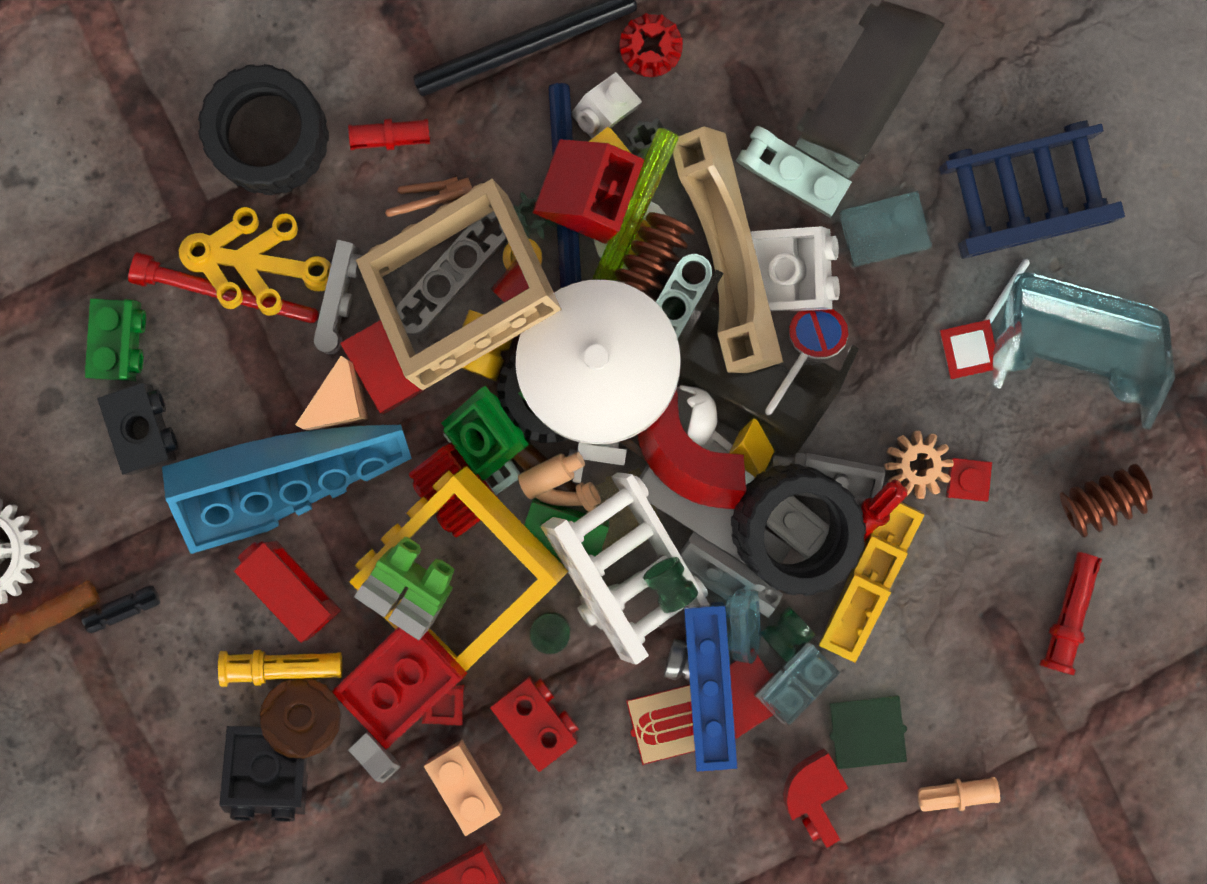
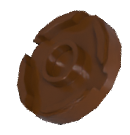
[260,678,341,758]

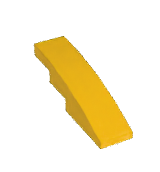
[819,502,925,663]

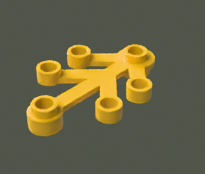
[179,207,331,316]

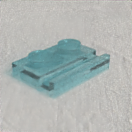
[839,191,932,268]

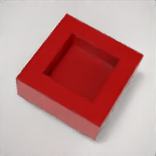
[946,458,992,502]

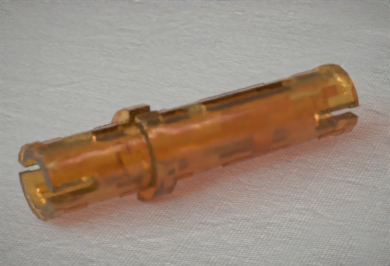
[0,580,100,653]

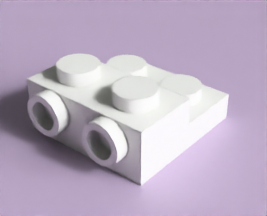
[750,226,840,311]

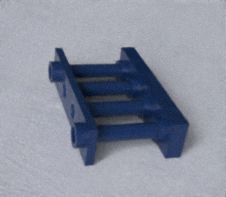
[939,120,1125,259]

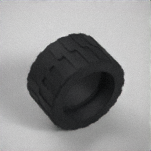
[198,64,329,195]
[731,464,866,596]

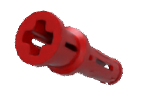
[1039,552,1103,676]

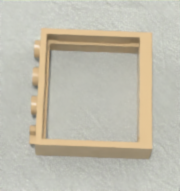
[356,179,562,390]

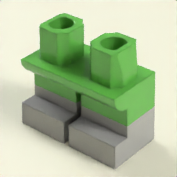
[354,537,454,640]

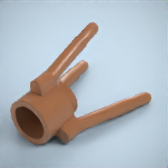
[385,177,472,217]

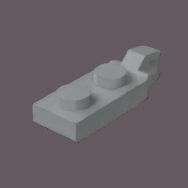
[771,453,885,507]
[679,532,783,618]

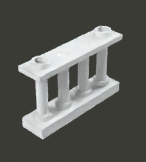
[540,472,710,665]

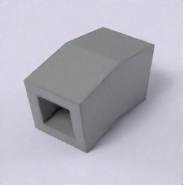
[348,731,401,783]

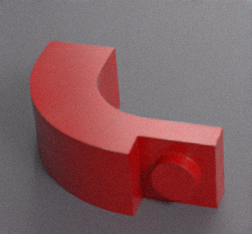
[638,388,746,509]

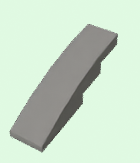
[639,464,792,566]

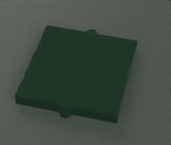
[829,695,907,769]

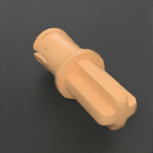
[917,777,1000,811]

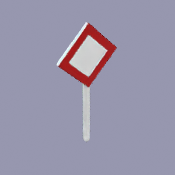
[940,259,1030,380]

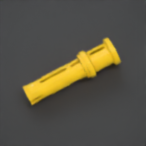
[218,650,343,687]

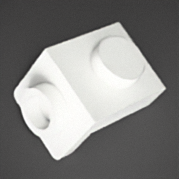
[571,72,642,138]
[569,441,626,483]

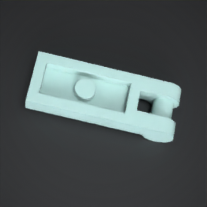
[736,126,852,218]

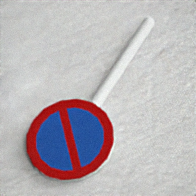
[765,309,849,415]

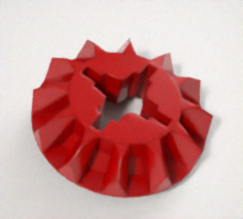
[620,13,683,77]

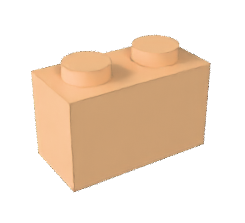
[424,739,503,836]

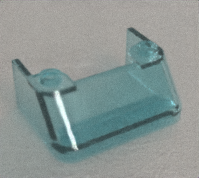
[993,273,1175,430]

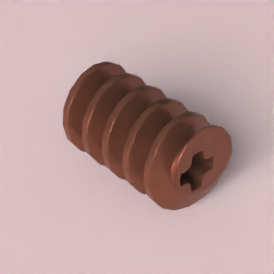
[614,212,695,302]
[1060,463,1153,538]

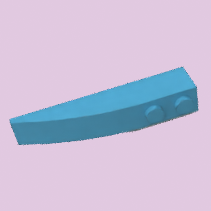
[162,425,412,554]

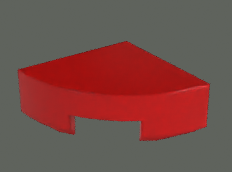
[422,684,465,725]

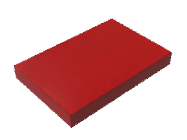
[331,627,468,750]

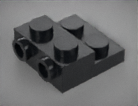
[219,726,308,822]

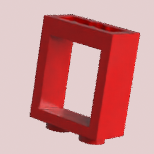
[234,541,341,643]

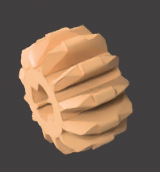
[884,431,954,499]

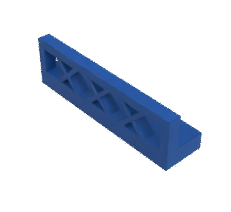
[684,602,737,772]

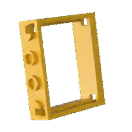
[349,466,569,671]

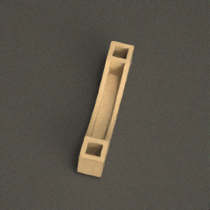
[669,126,783,373]

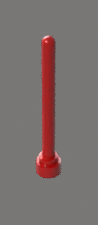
[128,252,319,323]

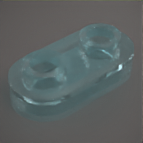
[725,588,761,664]

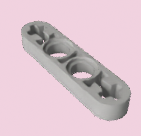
[396,211,507,335]

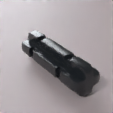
[81,586,160,633]

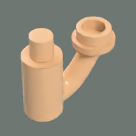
[518,452,601,512]

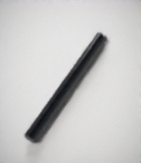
[413,0,637,96]

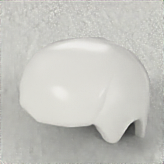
[677,385,717,447]

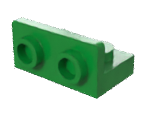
[85,298,146,382]

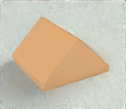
[295,356,369,431]

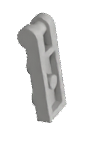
[314,240,362,355]

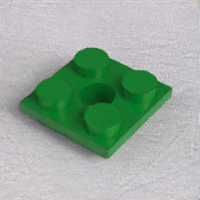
[441,386,529,481]

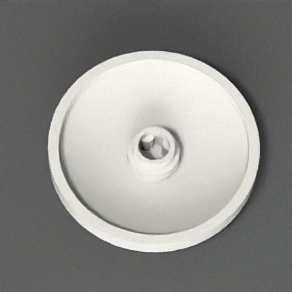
[516,280,681,444]

